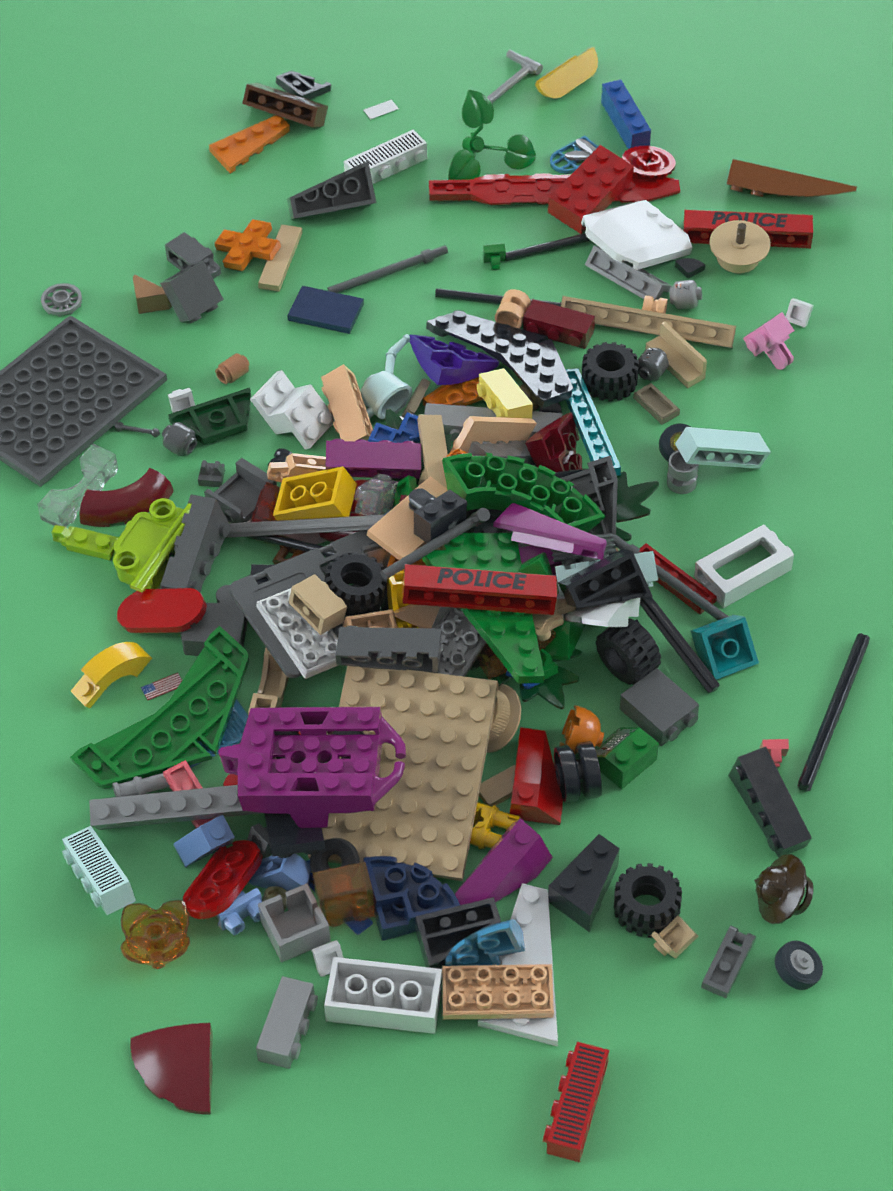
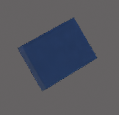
[287,285,364,334]

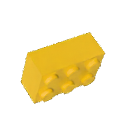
[273,466,357,521]

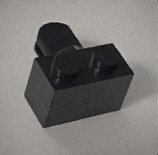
[409,488,467,543]

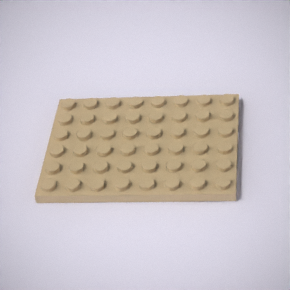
[308,666,499,881]

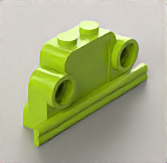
[112,498,192,593]

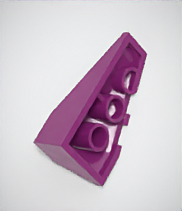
[455,818,553,905]

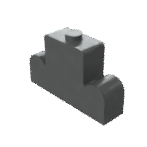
[180,585,248,656]

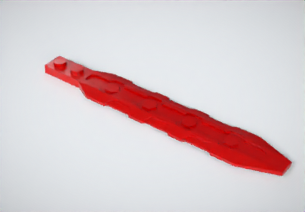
[429,173,680,205]

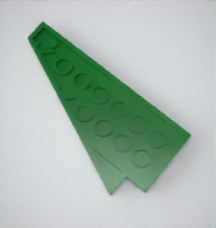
[422,533,545,684]

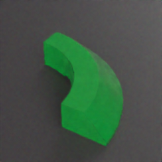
[442,453,605,532]

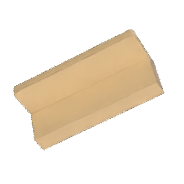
[645,322,707,388]

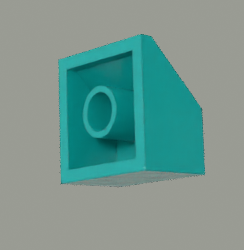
[690,615,759,680]

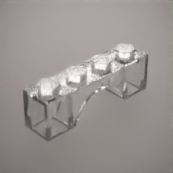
[37,444,118,527]

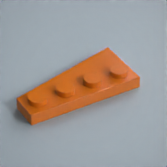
[209,115,290,174]

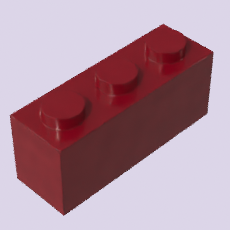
[523,299,595,349]

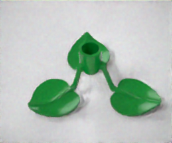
[448,90,536,180]

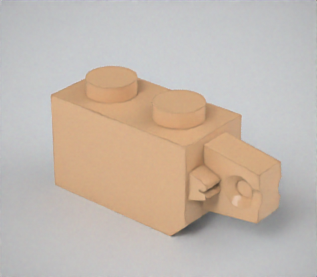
[267,453,326,483]

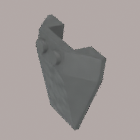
[560,456,618,549]

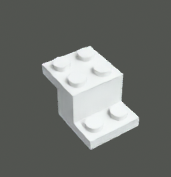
[250,370,335,449]

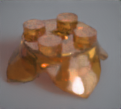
[121,900,190,969]

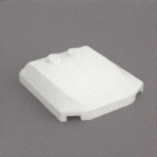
[581,200,693,270]

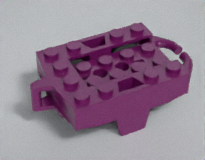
[218,707,406,828]

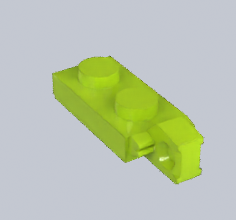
[51,525,117,560]

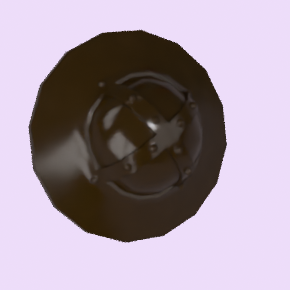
[754,854,814,924]

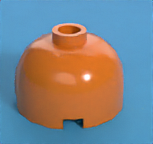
[559,705,604,755]

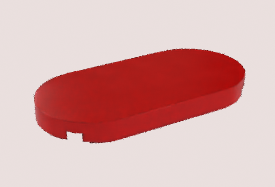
[117,588,207,633]
[183,840,262,919]

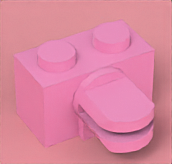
[743,312,795,370]

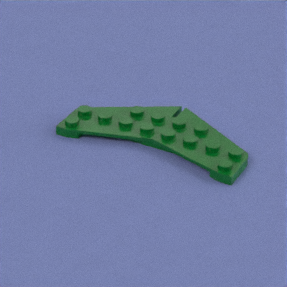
[70,626,249,789]

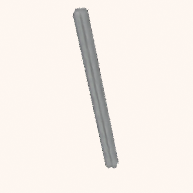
[225,515,385,538]

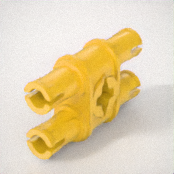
[470,802,521,849]

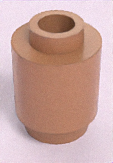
[215,353,249,384]

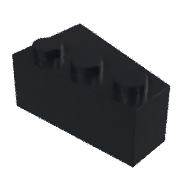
[415,897,501,969]

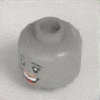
[670,280,702,309]

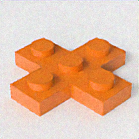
[214,219,281,271]

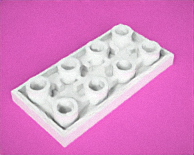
[256,588,338,679]

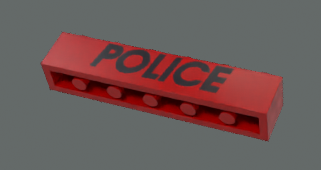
[683,210,813,248]
[402,564,557,615]

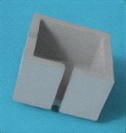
[258,884,331,963]

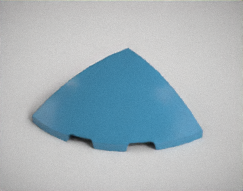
[445,919,525,966]

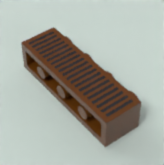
[242,83,328,127]

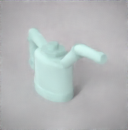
[360,334,412,419]

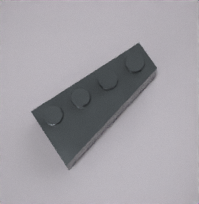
[160,494,230,592]

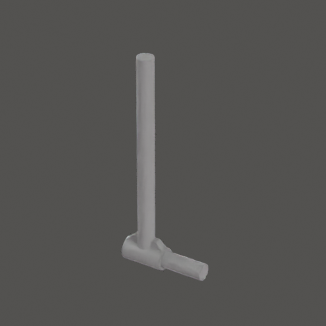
[487,50,543,103]

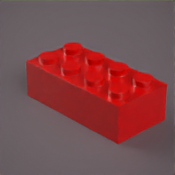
[548,145,634,234]

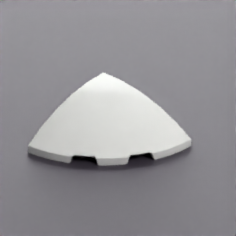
[563,598,640,627]

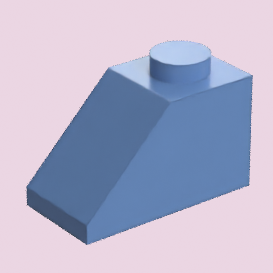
[173,815,235,867]
[249,854,311,891]

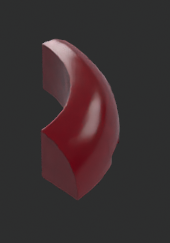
[79,468,174,527]

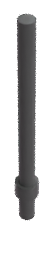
[327,245,448,293]
[613,534,728,620]

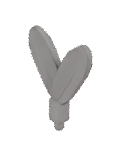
[565,139,596,160]

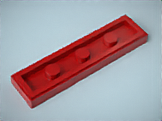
[639,543,717,615]

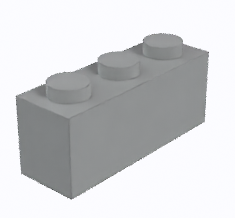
[256,976,318,1069]

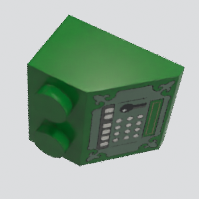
[595,727,659,789]

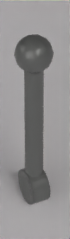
[114,422,160,437]

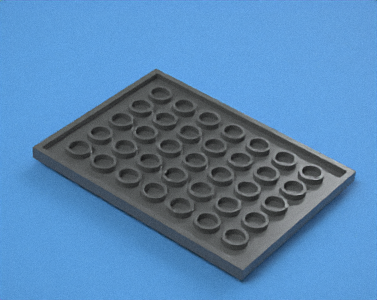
[0,315,167,487]

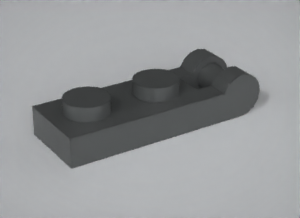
[701,926,756,999]

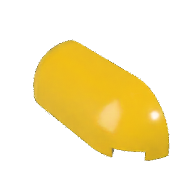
[535,46,598,99]

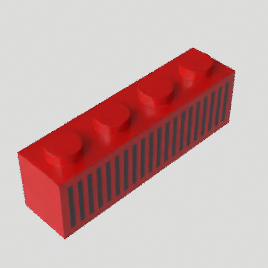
[543,1041,609,1163]

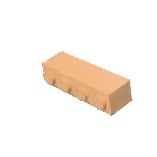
[321,364,373,441]

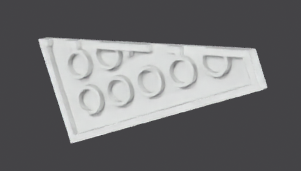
[478,883,558,1047]

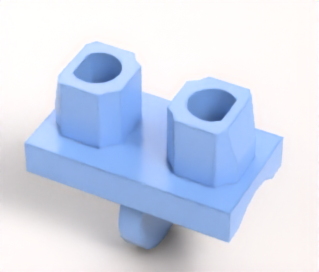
[217,888,262,936]

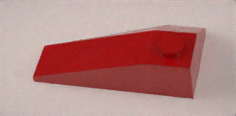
[509,727,563,825]

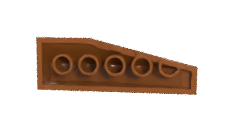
[727,159,857,197]

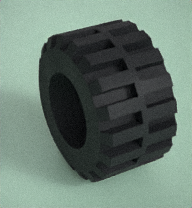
[582,342,639,402]
[324,552,387,616]
[596,618,661,685]
[614,863,682,937]

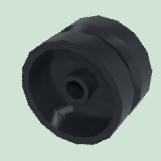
[554,741,602,803]

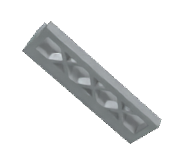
[585,246,673,300]

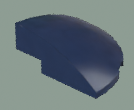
[363,856,460,941]

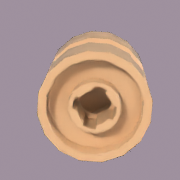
[495,289,531,329]

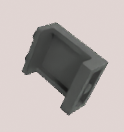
[204,458,278,523]

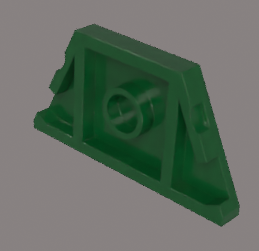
[168,387,251,445]

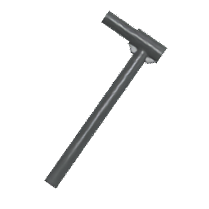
[380,508,490,580]

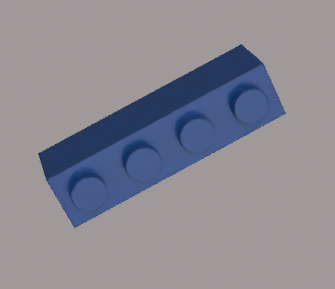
[601,79,651,149]

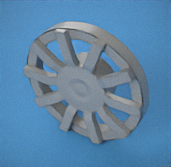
[41,283,82,317]

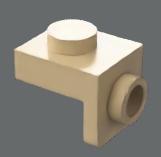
[651,916,698,959]

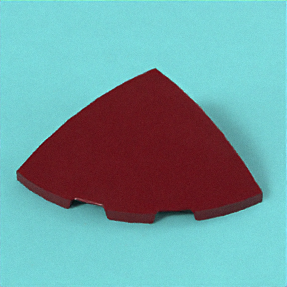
[525,412,582,472]
[130,1022,213,1114]

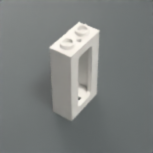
[694,524,794,608]

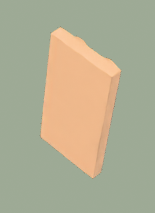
[450,416,537,453]
[367,476,448,560]
[442,964,554,1020]

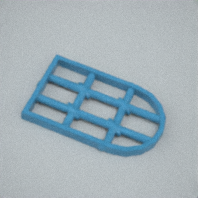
[550,136,598,174]

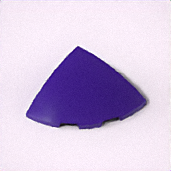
[409,334,499,385]

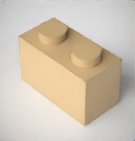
[289,574,347,635]

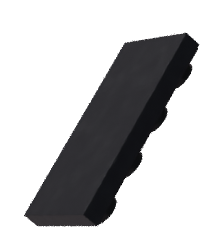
[264,813,325,858]

